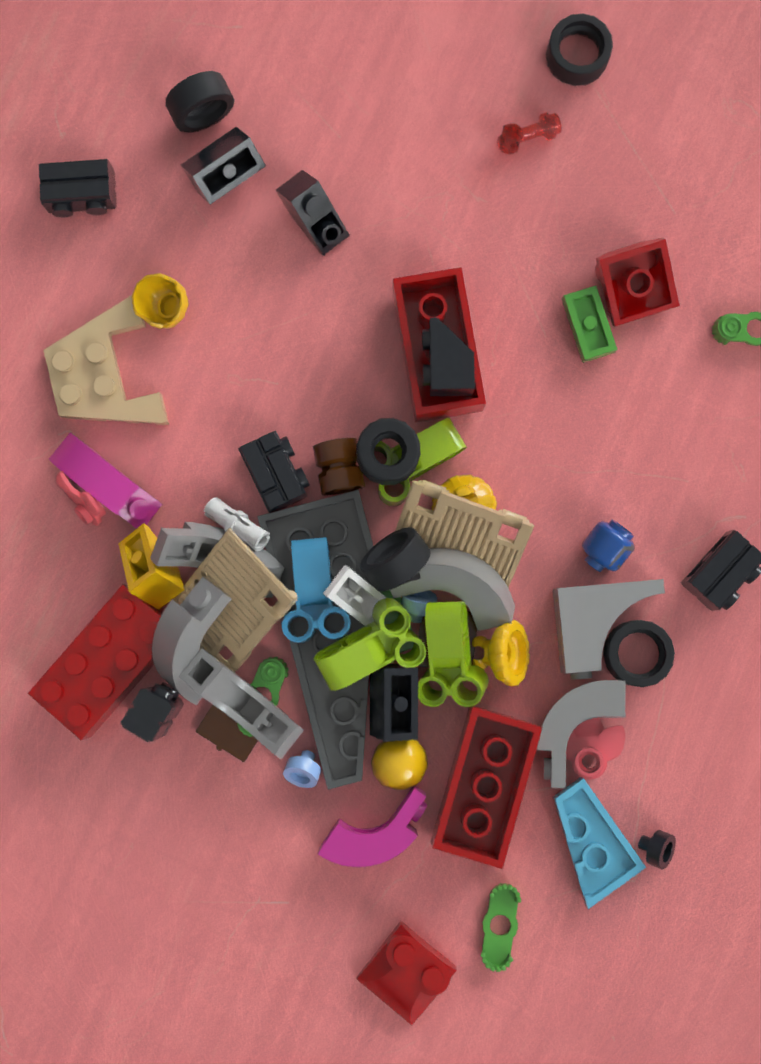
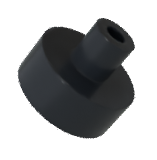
[638,830,676,870]

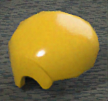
[132,273,189,329]
[371,740,428,790]

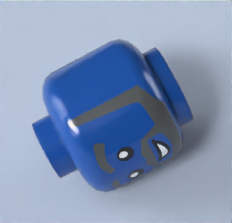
[582,519,635,572]

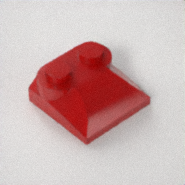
[595,238,680,326]
[356,921,457,1025]

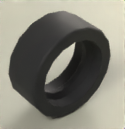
[546,13,613,86]
[165,71,235,133]
[360,527,430,592]
[603,620,675,687]

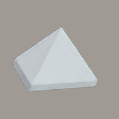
[323,565,386,626]

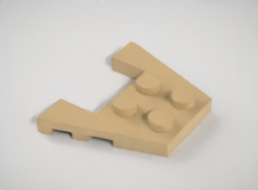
[43,296,169,425]

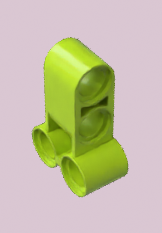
[374,417,467,506]
[314,598,426,691]
[418,601,489,707]

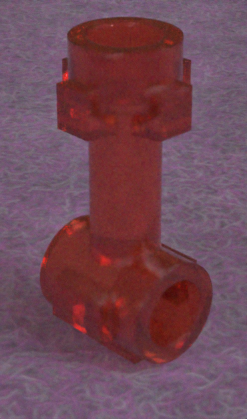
[497,112,562,154]

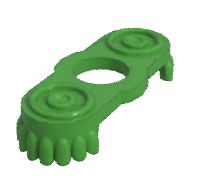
[712,311,761,346]
[237,657,289,737]
[481,883,521,972]

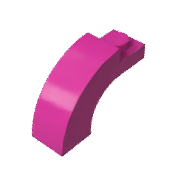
[49,432,162,529]
[317,786,428,867]

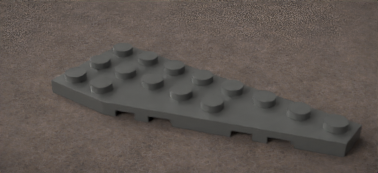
[257,490,373,790]

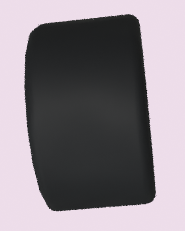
[356,418,421,485]

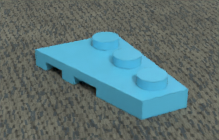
[553,777,646,909]

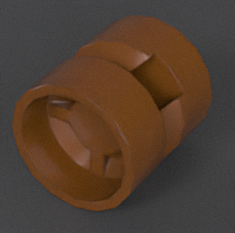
[313,438,365,495]

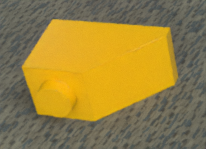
[118,523,184,610]

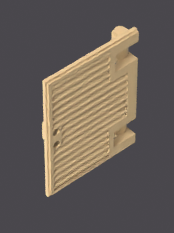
[395,479,534,588]
[173,528,297,672]

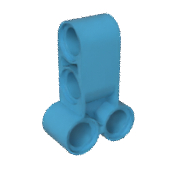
[282,537,351,643]

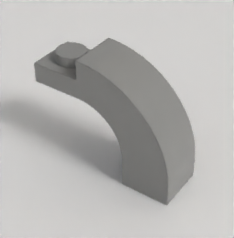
[150,522,284,598]
[390,548,515,631]
[152,577,231,705]
[179,648,304,759]
[537,680,626,788]

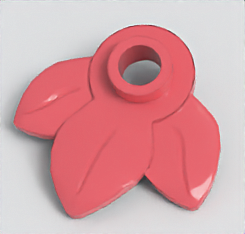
[56,471,106,526]
[566,718,625,780]

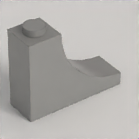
[553,579,665,680]

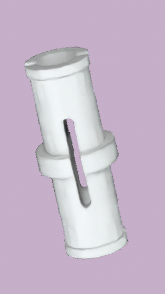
[204,497,270,552]

